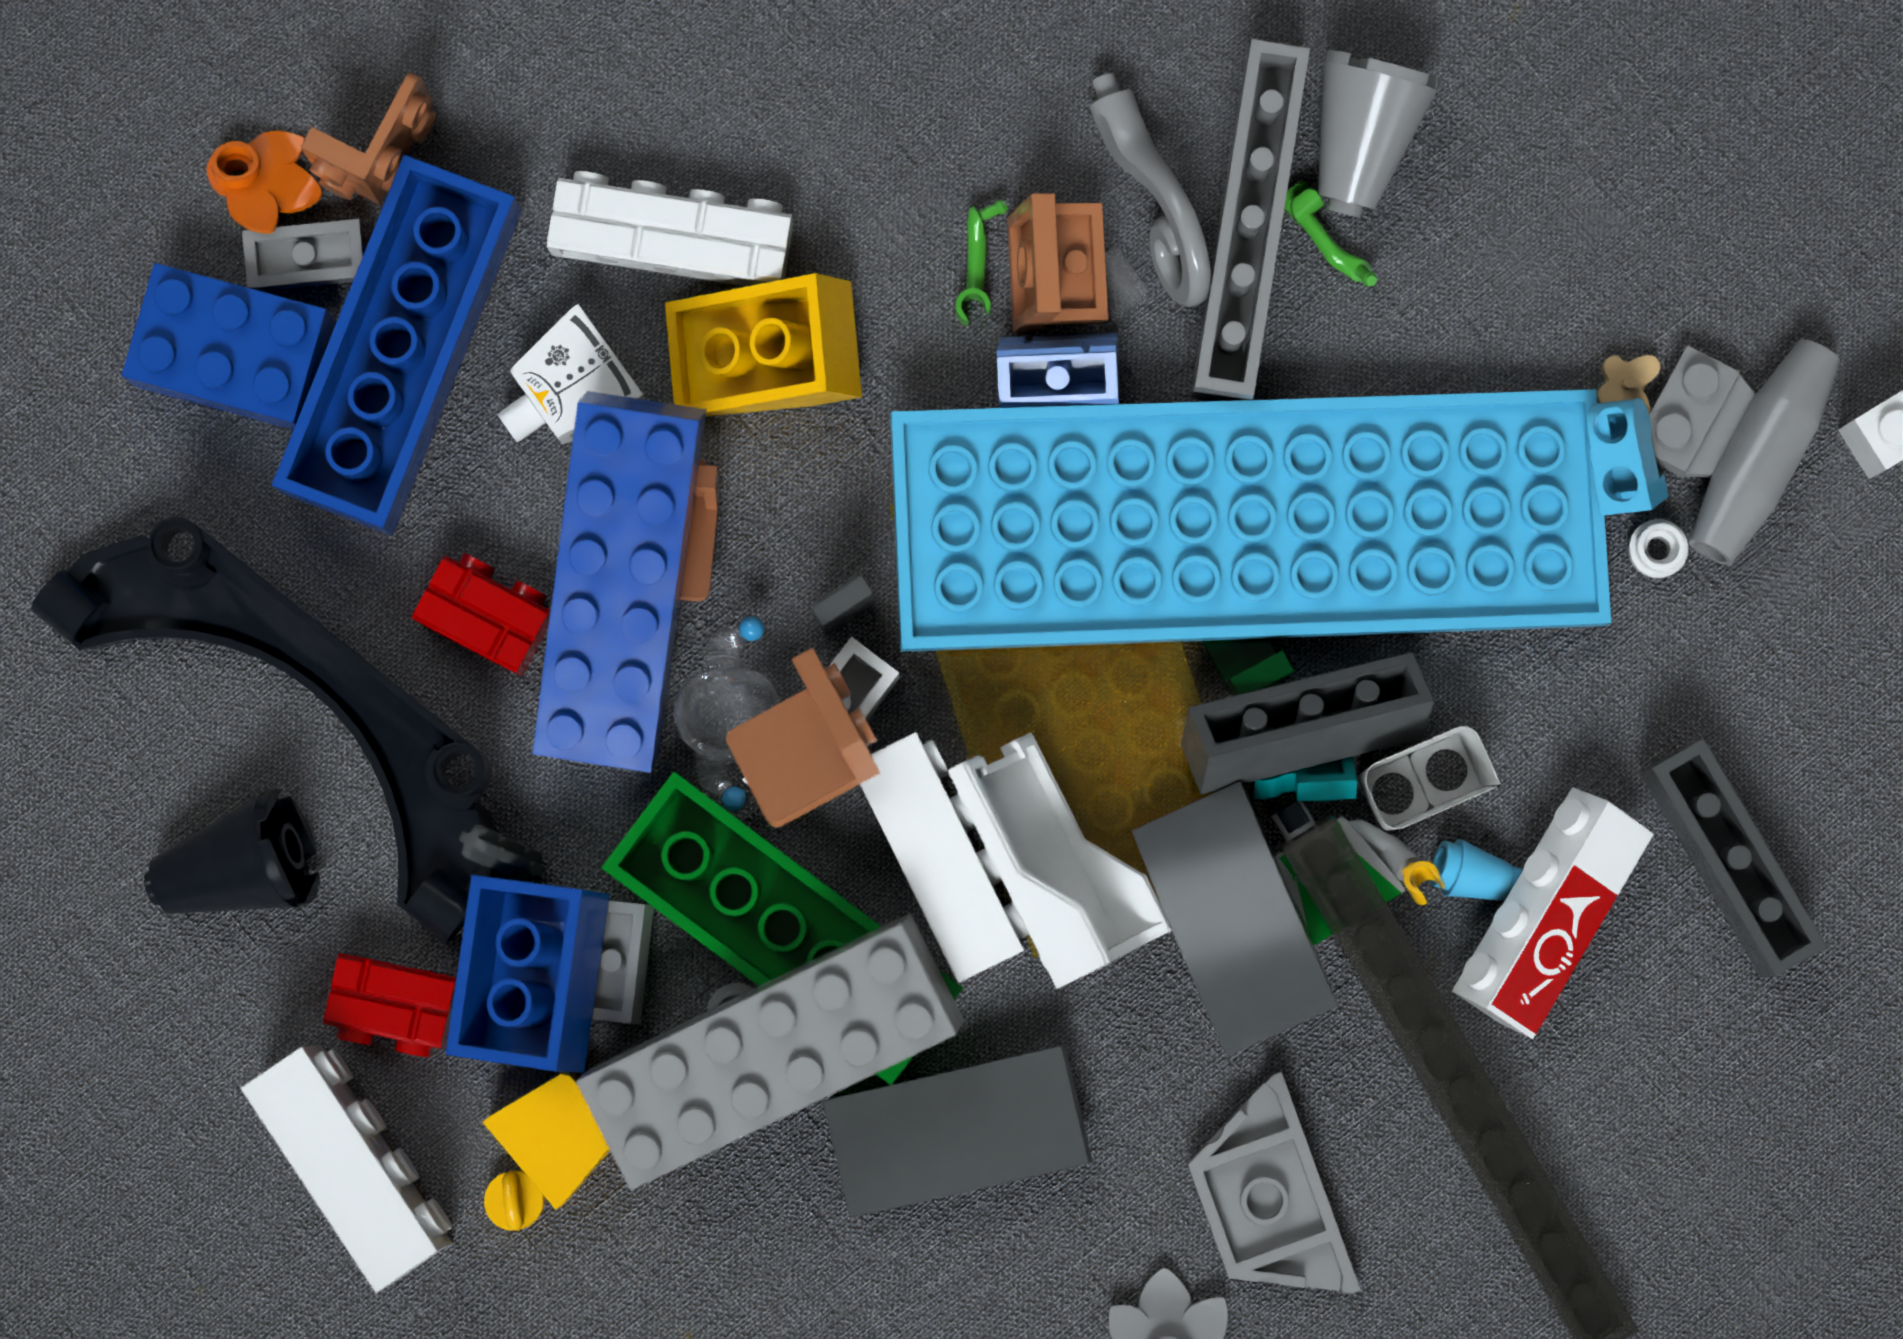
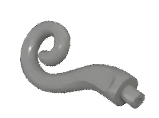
[1089,73,1211,307]

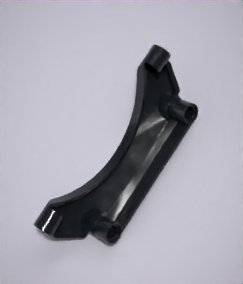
[31,516,494,944]

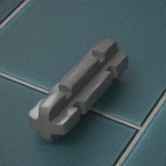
[459,825,544,882]

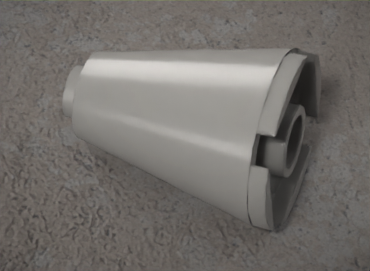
[1318,49,1441,218]

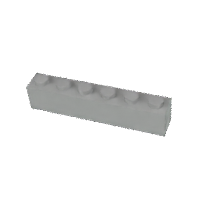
[1190,39,1310,401]

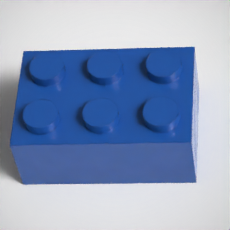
[121,263,337,430]
[445,875,610,1072]

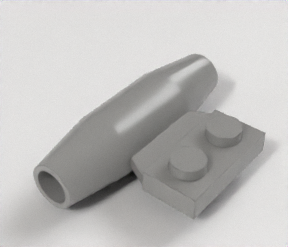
[1649,339,1841,565]

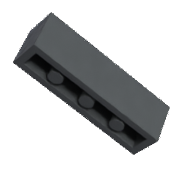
[1181,652,1434,794]
[1639,738,1827,977]

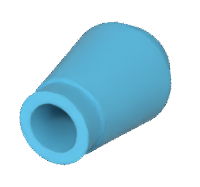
[1430,839,1523,901]

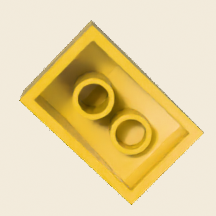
[665,273,862,417]

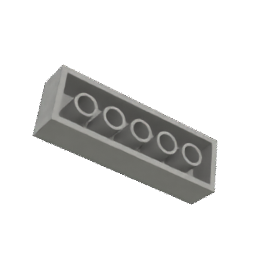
[576,913,965,1191]

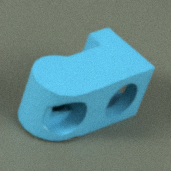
[1587,398,1669,516]

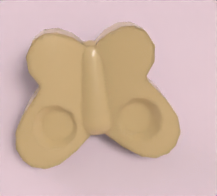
[1597,355,1660,414]

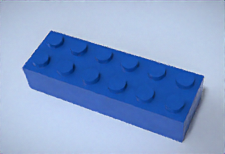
[271,155,522,536]
[532,391,706,773]

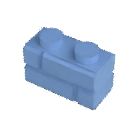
[997,332,1120,408]

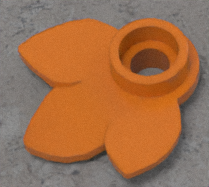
[207,131,322,234]

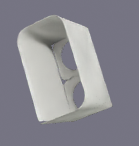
[1357,726,1500,831]

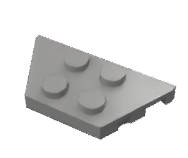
[1187,1071,1361,1294]

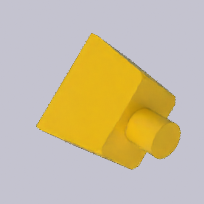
[483,1072,610,1210]

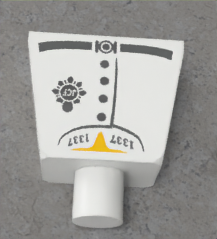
[497,304,646,445]

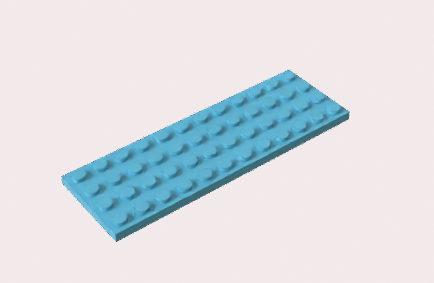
[890,389,1611,652]

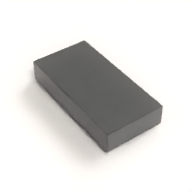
[811,575,875,637]

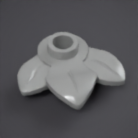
[1109,1268,1228,1339]

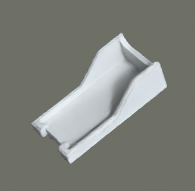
[947,733,1172,989]

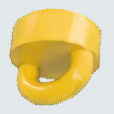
[484,1170,545,1231]

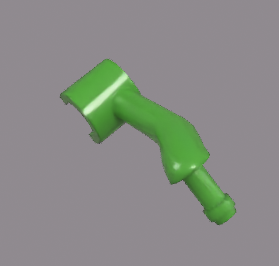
[1284,181,1377,287]
[955,200,1008,326]

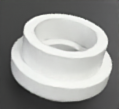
[1628,519,1688,578]

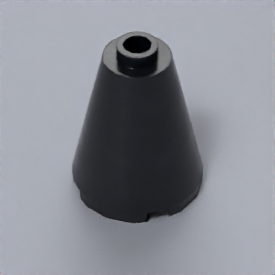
[144,789,320,914]

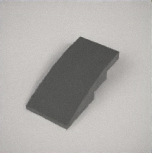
[1132,781,1339,1056]
[823,1044,1093,1218]

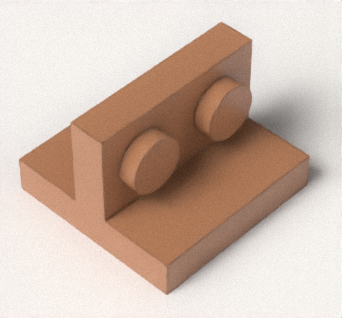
[1007,193,1108,333]

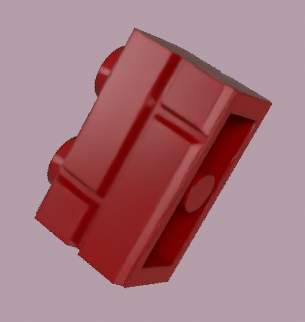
[412,553,551,677]
[323,953,457,1058]

